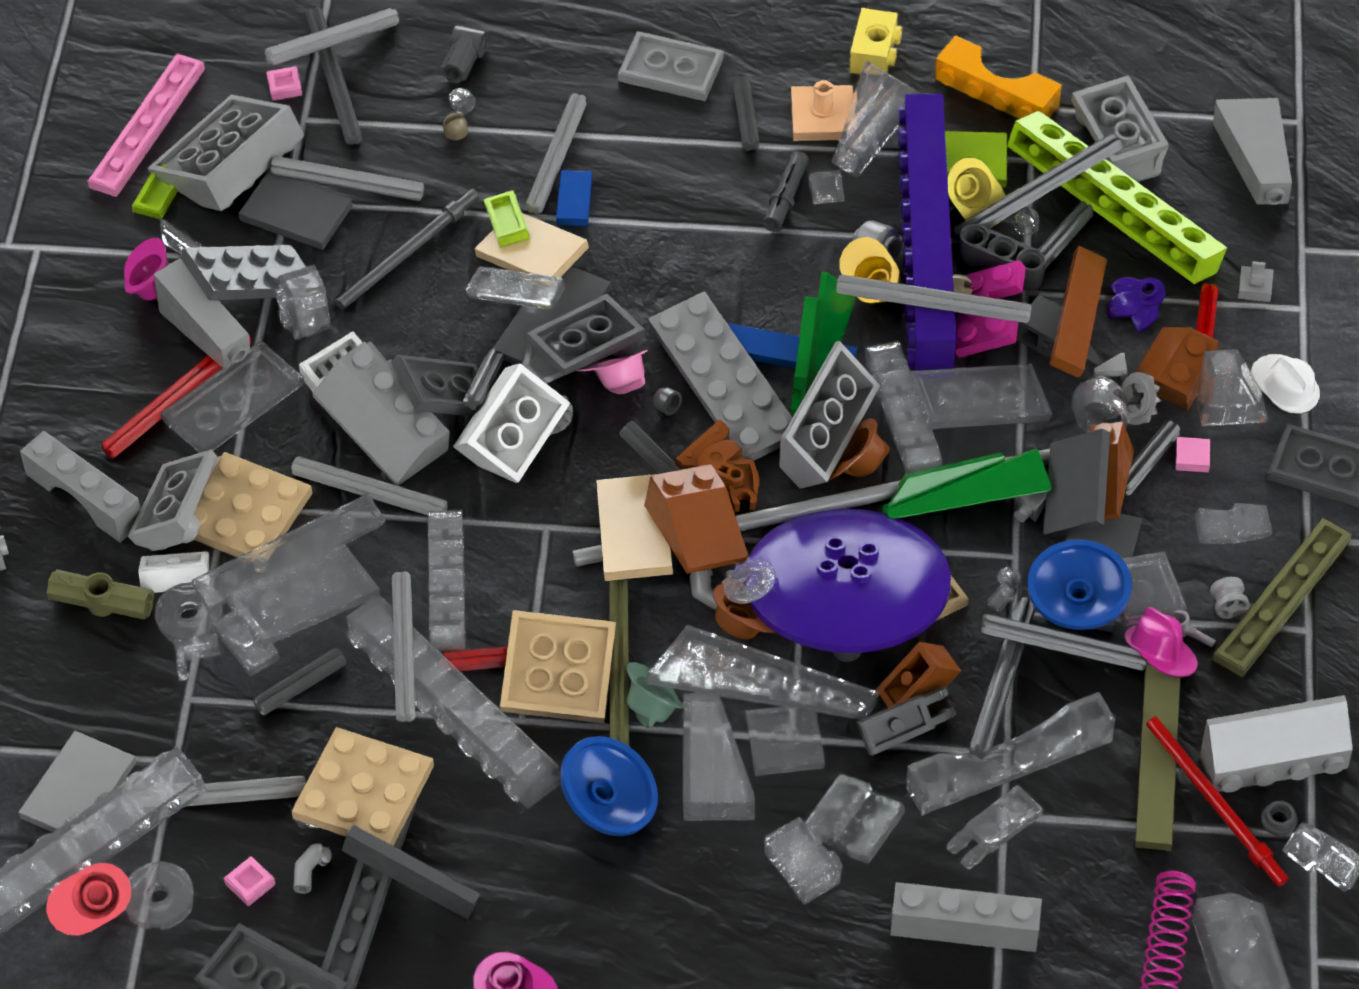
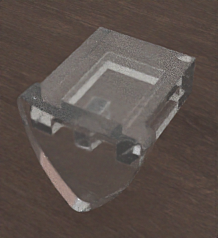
[173,633,221,682]

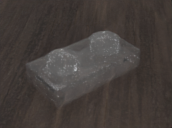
[213,606,280,677]

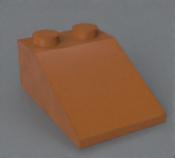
[644,464,749,574]

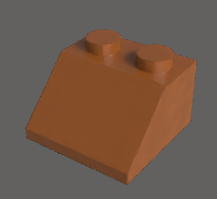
[1135,327,1220,410]

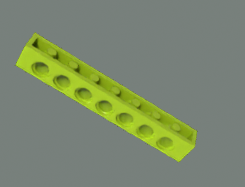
[1007,111,1227,284]

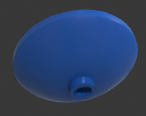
[1027,540,1132,630]
[560,736,658,836]

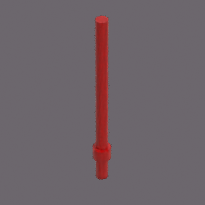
[1146,716,1289,887]

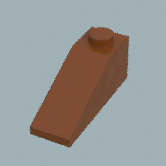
[1090,421,1134,520]

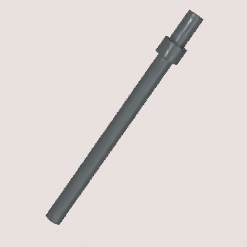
[335,189,480,310]

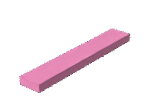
[88,54,205,197]

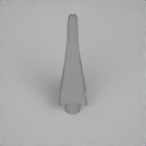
[1014,492,1047,522]

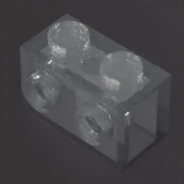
[275,264,331,340]

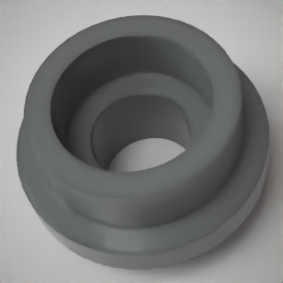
[1261,801,1298,836]

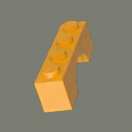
[935,35,1062,119]

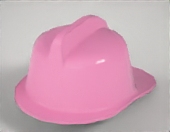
[576,350,647,394]

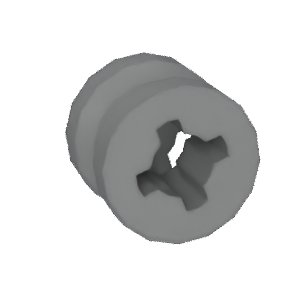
[1209,577,1250,619]

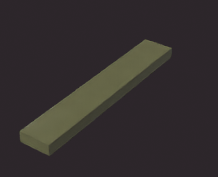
[1213,518,1352,677]
[1135,663,1180,851]

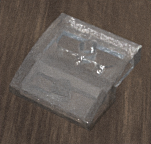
[803,774,905,864]

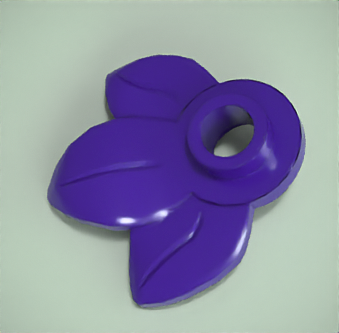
[1106,277,1166,333]

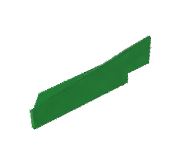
[790,272,856,417]
[882,448,1052,519]

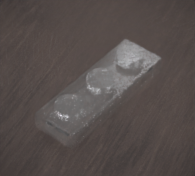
[465,266,566,310]

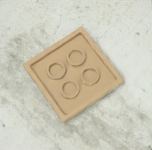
[194,452,313,567]
[500,610,616,723]
[291,727,434,846]

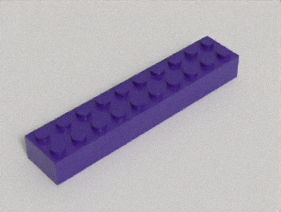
[897,94,956,381]

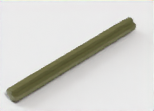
[610,579,629,746]

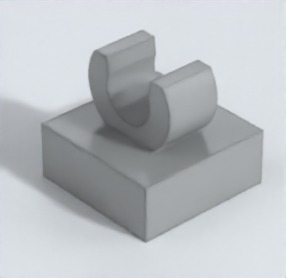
[1238,261,1274,302]

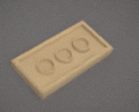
[596,474,673,581]

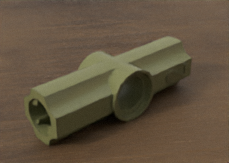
[46,570,154,620]

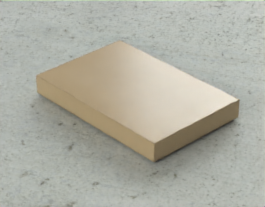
[475,213,589,288]

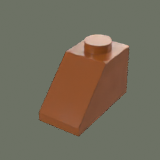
[876,642,961,708]

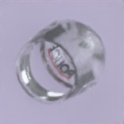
[1072,376,1129,433]

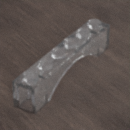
[906,692,1115,816]

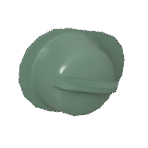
[626,662,684,728]

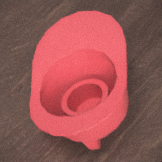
[46,863,131,936]

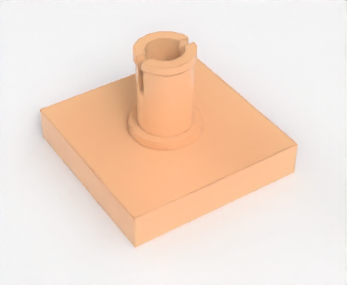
[791,80,855,141]

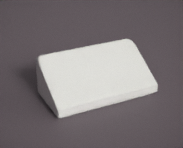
[139,551,209,593]

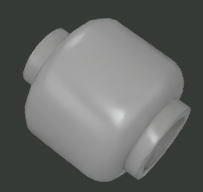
[852,220,901,260]

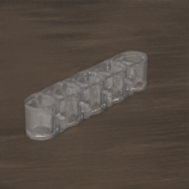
[865,341,942,474]
[428,510,466,654]

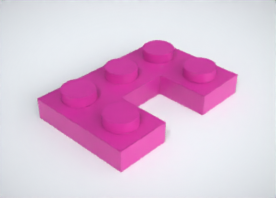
[955,260,1026,358]

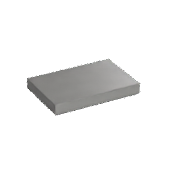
[618,31,724,101]
[19,731,136,845]

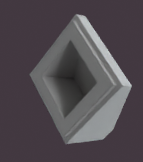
[1091,353,1127,393]

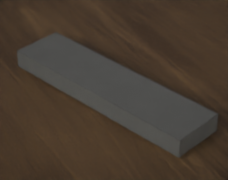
[342,825,480,920]

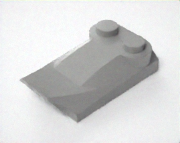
[1071,75,1169,182]
[128,449,221,551]

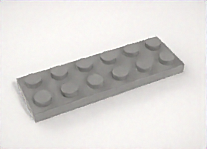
[648,291,793,461]

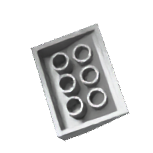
[147,95,305,211]

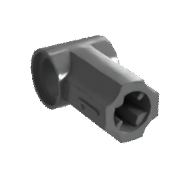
[440,25,488,84]

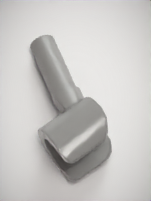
[1175,610,1216,648]

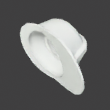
[1251,354,1320,414]

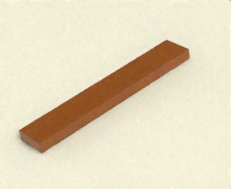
[1050,245,1107,378]

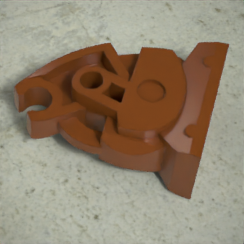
[675,419,760,512]

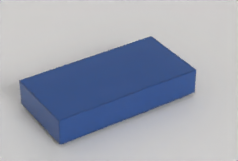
[556,170,593,226]

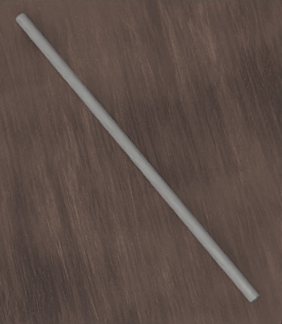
[572,448,1050,567]

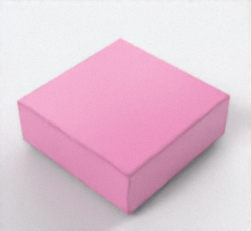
[266,66,302,101]
[1175,437,1210,473]
[224,856,276,906]

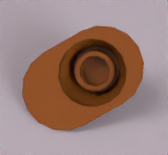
[829,418,890,480]
[713,583,776,640]

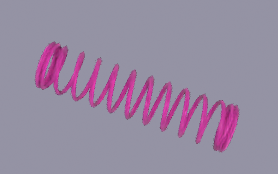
[1140,871,1196,989]

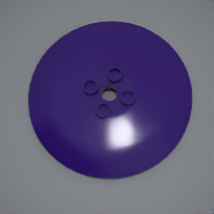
[745,509,951,653]

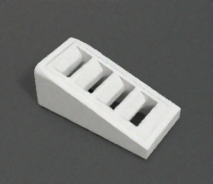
[299,331,362,392]

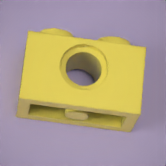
[850,8,902,78]

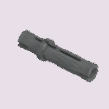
[763,151,809,232]

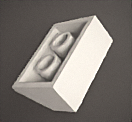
[453,363,570,483]

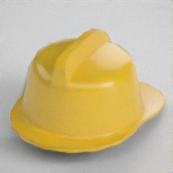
[840,237,901,304]

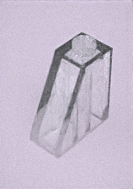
[1196,349,1267,426]

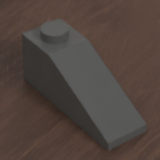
[1016,295,1102,383]

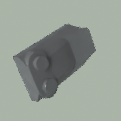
[522,294,645,384]

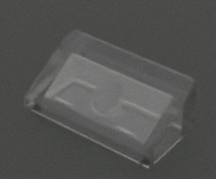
[160,219,205,256]

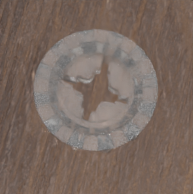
[721,557,776,604]

